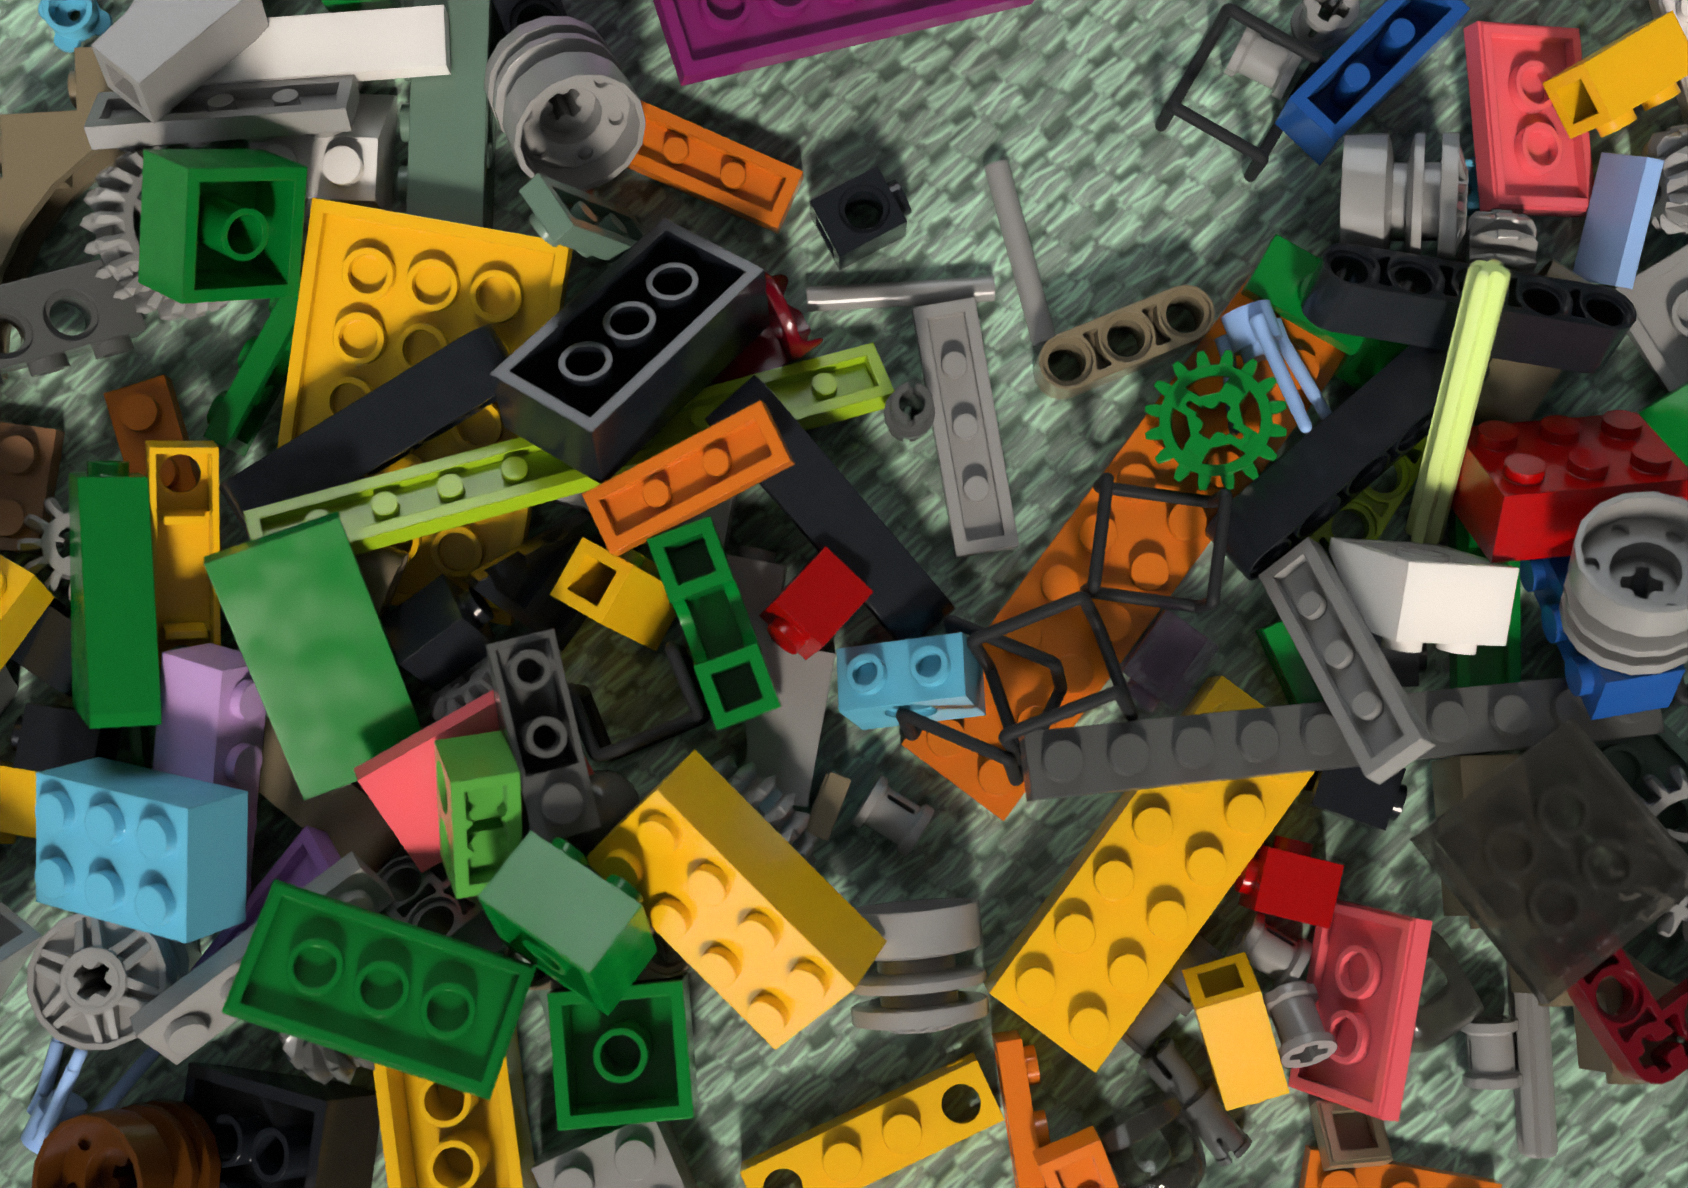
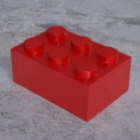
[1451,410,1688,563]

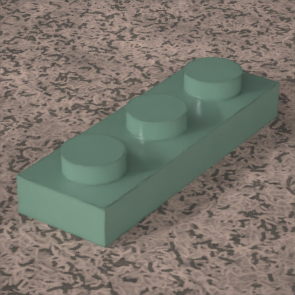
[519,173,646,265]

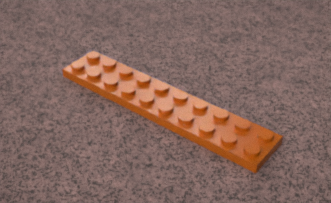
[901,271,1345,821]

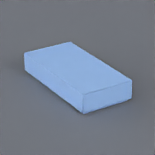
[1573,152,1664,289]

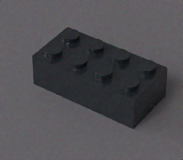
[490,218,770,484]

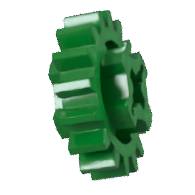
[1145,350,1287,491]

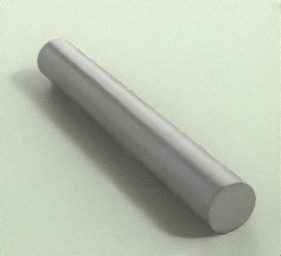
[984,160,1056,347]
[806,276,995,312]

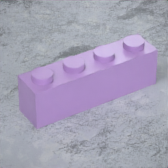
[153,643,266,900]

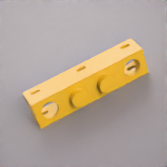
[145,440,221,677]
[740,1052,1005,1188]

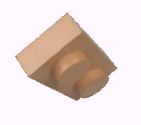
[0,422,65,556]

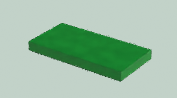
[204,511,423,800]
[221,879,537,1100]

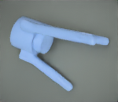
[1214,299,1332,435]
[20,1037,160,1154]

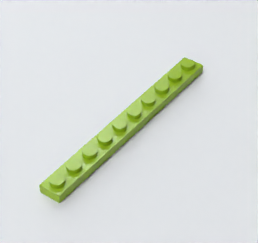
[243,342,895,555]

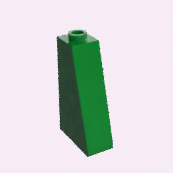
[69,460,162,729]

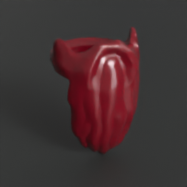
[711,272,823,384]

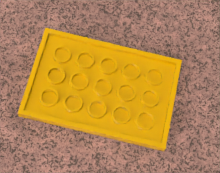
[277,197,573,626]

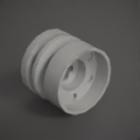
[484,16,646,191]
[1340,132,1468,261]
[1559,492,1688,675]
[851,897,990,1034]
[27,913,201,1050]

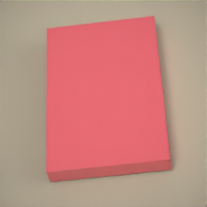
[1463,21,1594,217]
[354,689,594,873]
[1288,899,1433,1122]

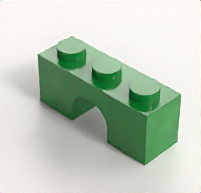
[646,516,783,730]

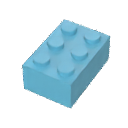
[35,757,248,944]

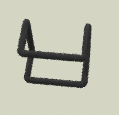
[1155,3,1325,182]
[1080,472,1232,613]
[967,591,1138,765]
[896,615,1067,786]
[567,641,711,762]

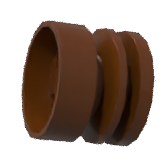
[32,1098,221,1188]

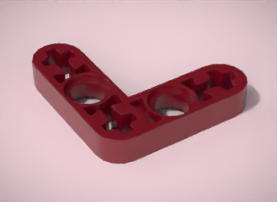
[1538,908,1688,1084]

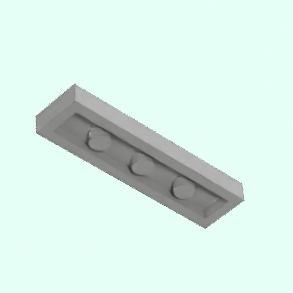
[84,74,360,152]
[912,297,1019,558]
[1258,537,1435,785]
[129,851,395,1065]

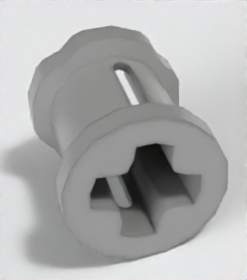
[1290,0,1360,52]
[1224,27,1302,100]
[850,774,935,857]
[1226,911,1312,988]
[1262,981,1338,1068]
[1458,1015,1524,1090]

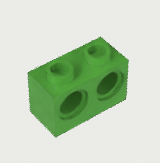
[434,730,522,899]

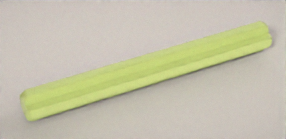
[1405,259,1511,545]

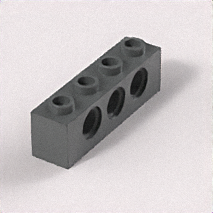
[0,259,147,386]

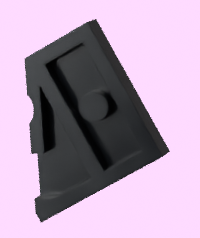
[464,509,638,651]

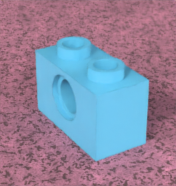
[836,632,986,730]

